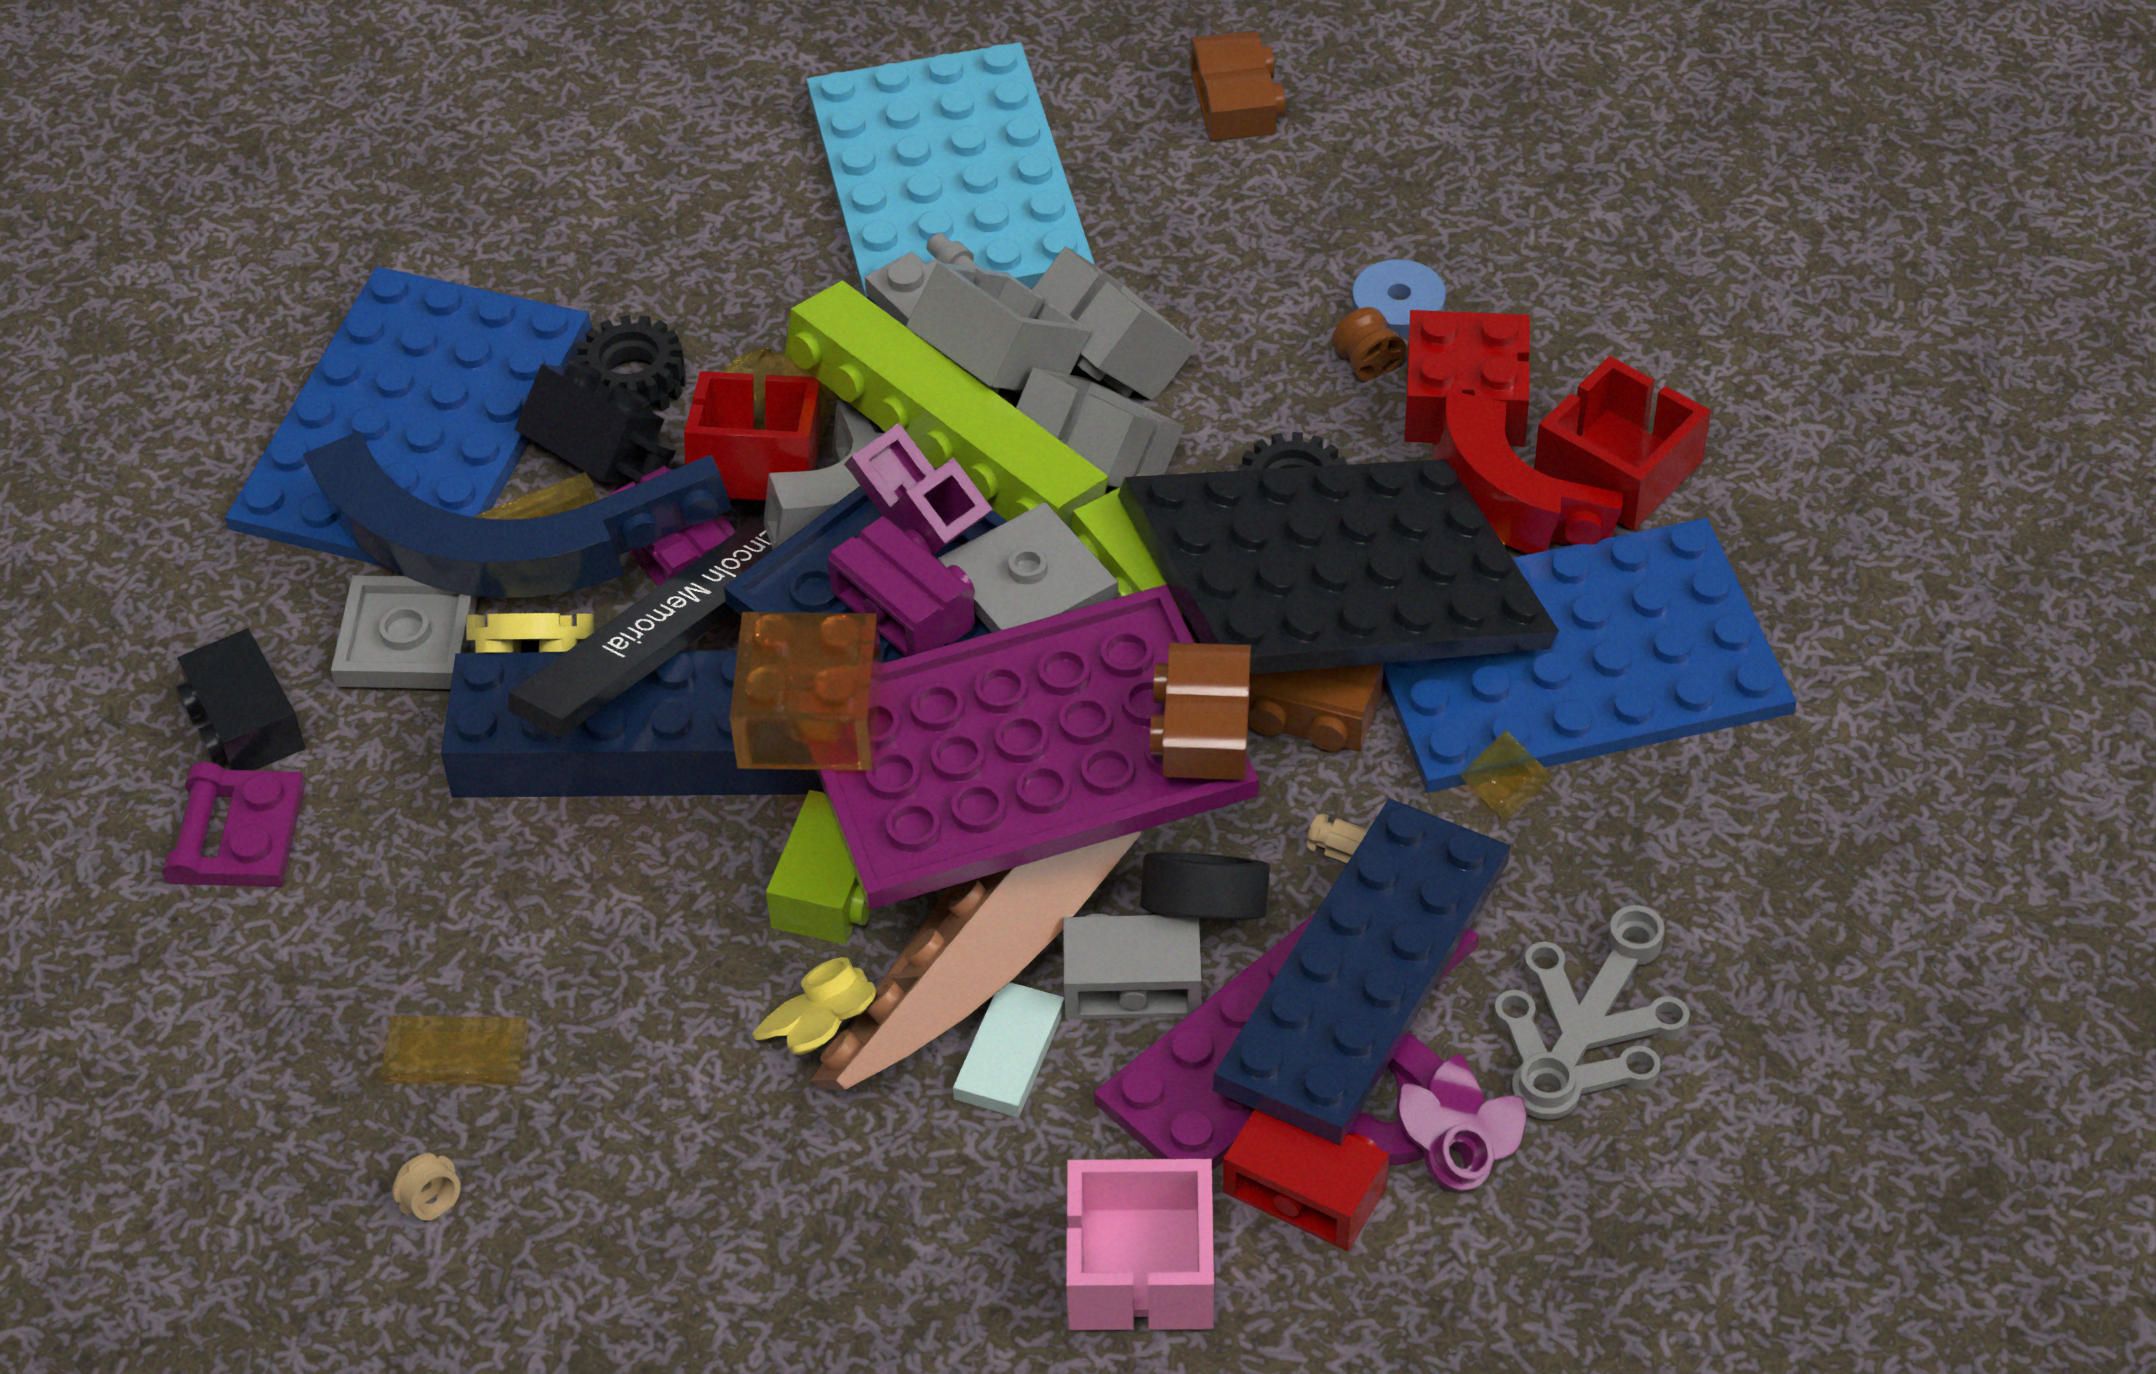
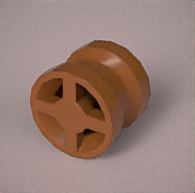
[1332,307,1406,382]

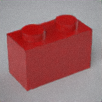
[1223,1109,1390,1252]

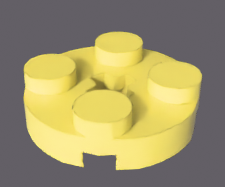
[466,613,594,653]

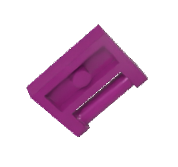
[162,762,306,887]

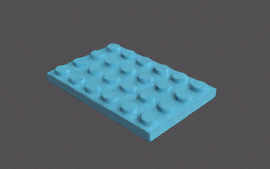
[806,42,1094,298]

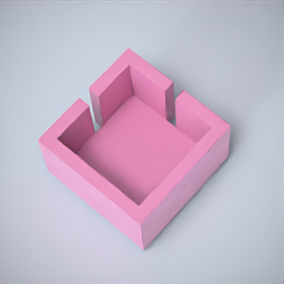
[1066,1159,1214,1330]

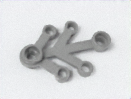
[1494,905,1690,1120]

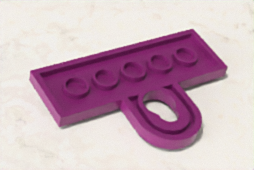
[1094,911,1479,1171]

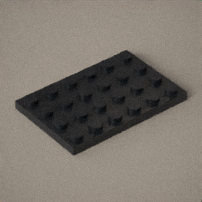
[1118,459,1559,675]

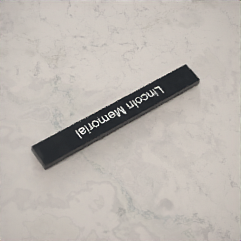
[508,512,773,738]

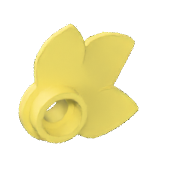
[752,957,876,1055]

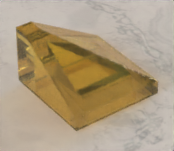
[1460,730,1554,822]

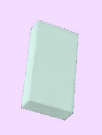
[953,982,1065,1118]

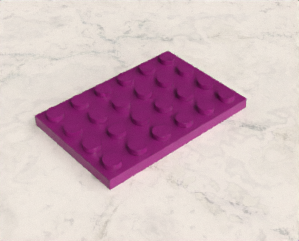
[790,584,1259,910]

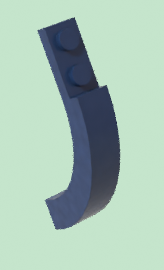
[303,431,732,598]

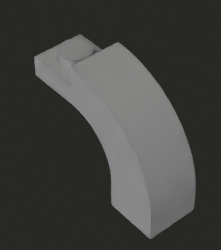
[764,400,884,550]

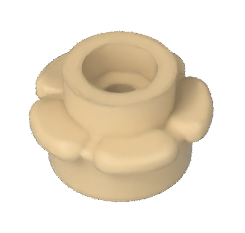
[392,1153,461,1221]

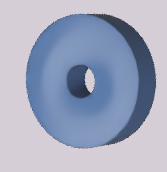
[1352,259,1446,338]

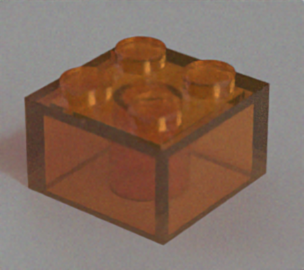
[730,612,882,770]

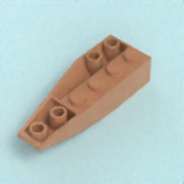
[810,831,1141,1090]

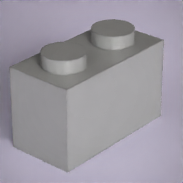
[1063,913,1201,1019]

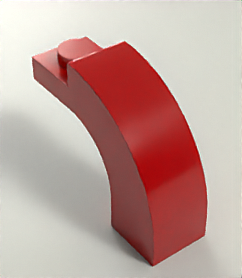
[1432,390,1623,554]

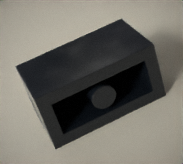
[175,628,306,771]

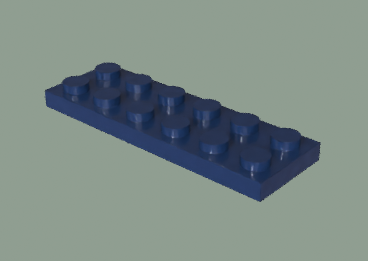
[1212,798,1511,1145]

